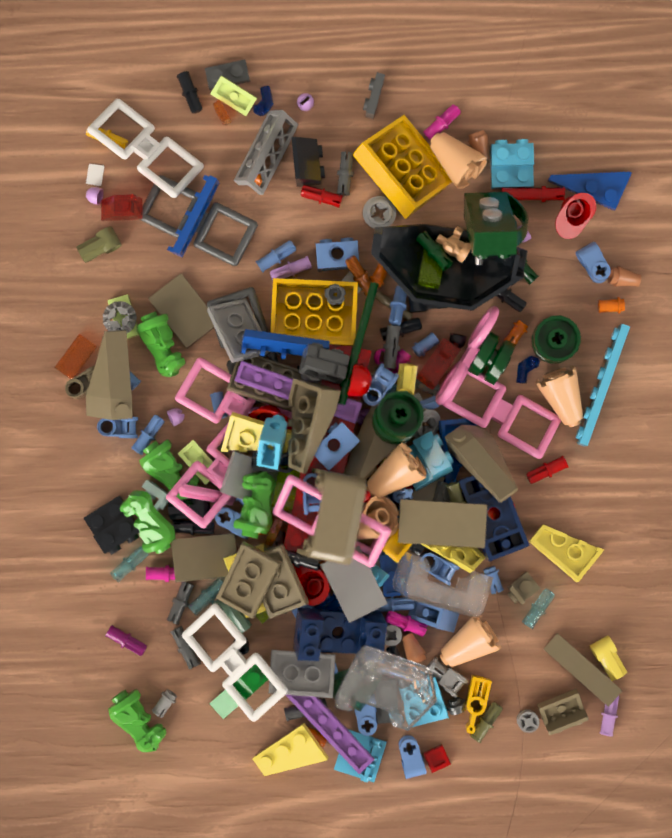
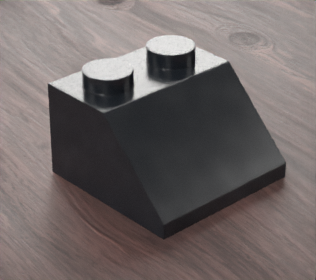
[291,137,325,187]

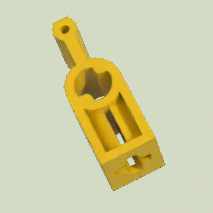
[465,675,492,734]

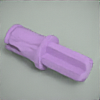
[270,256,312,280]
[600,695,619,737]

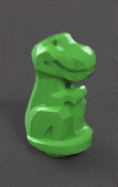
[137,311,186,377]
[139,439,199,500]
[233,471,276,539]
[120,490,175,554]
[108,689,167,752]

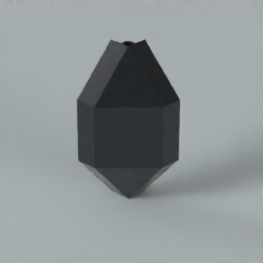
[371,224,528,311]

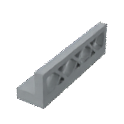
[234,110,299,195]

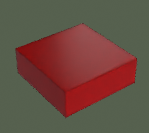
[423,744,451,773]

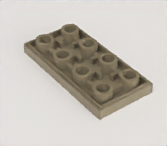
[227,356,302,412]
[398,499,487,548]

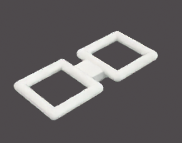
[87,98,204,198]
[182,604,288,722]

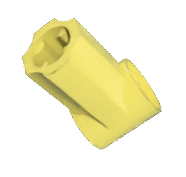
[396,363,418,395]
[589,635,628,681]

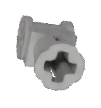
[424,657,469,698]

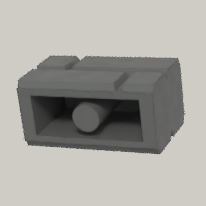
[299,343,350,385]

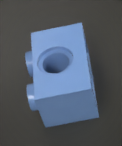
[316,237,359,272]
[315,422,360,471]

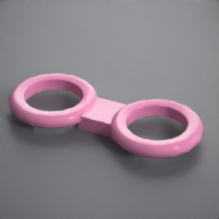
[435,306,499,405]

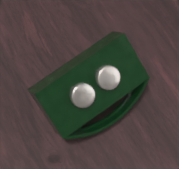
[464,192,528,265]

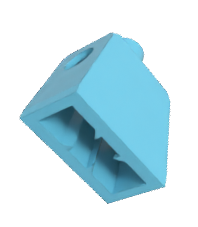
[257,415,287,470]

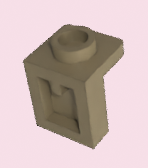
[507,571,540,605]

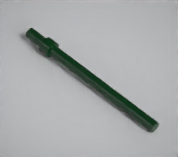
[338,282,379,406]

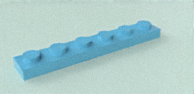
[575,324,630,447]

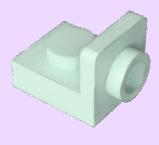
[142,480,169,511]

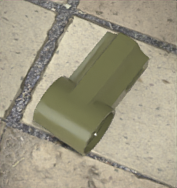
[77,226,122,263]

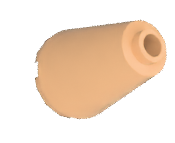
[430,132,487,189]
[535,366,584,427]
[366,443,427,498]
[357,496,399,540]
[440,613,501,667]

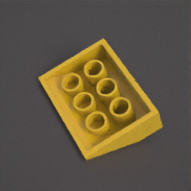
[353,115,452,219]
[270,278,358,346]

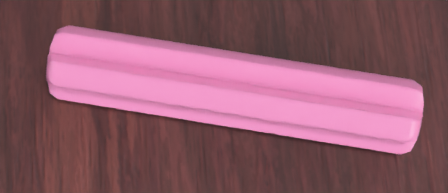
[178,484,236,506]

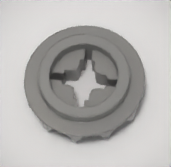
[363,196,396,229]
[103,301,137,333]
[414,408,440,439]

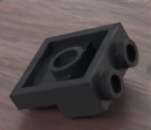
[84,496,140,555]

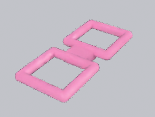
[175,357,292,423]
[442,368,561,459]
[166,422,232,528]
[273,475,391,567]

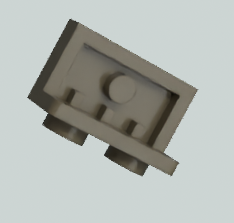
[537,689,589,735]

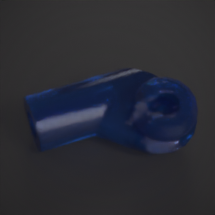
[253,86,273,116]
[516,356,540,384]

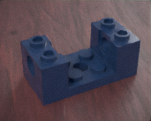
[457,475,530,561]
[293,608,387,664]

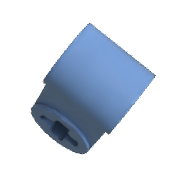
[575,241,611,283]
[363,363,399,406]
[97,417,138,438]
[303,473,321,515]
[215,507,249,540]
[418,552,460,586]
[353,693,377,736]
[399,735,427,779]

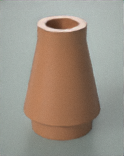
[468,130,491,160]
[608,266,641,287]
[402,633,427,666]

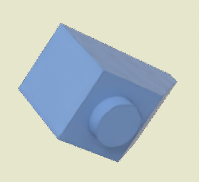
[408,597,460,633]

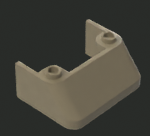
[297,468,366,565]

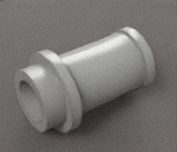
[152,689,177,718]

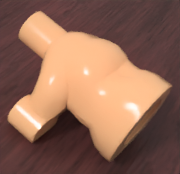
[436,226,471,263]

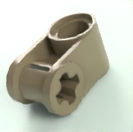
[65,365,95,399]

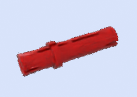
[501,186,565,202]

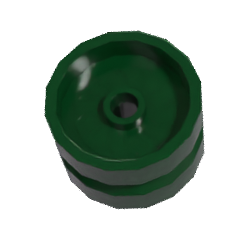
[531,315,581,364]
[468,331,516,385]
[372,391,424,444]

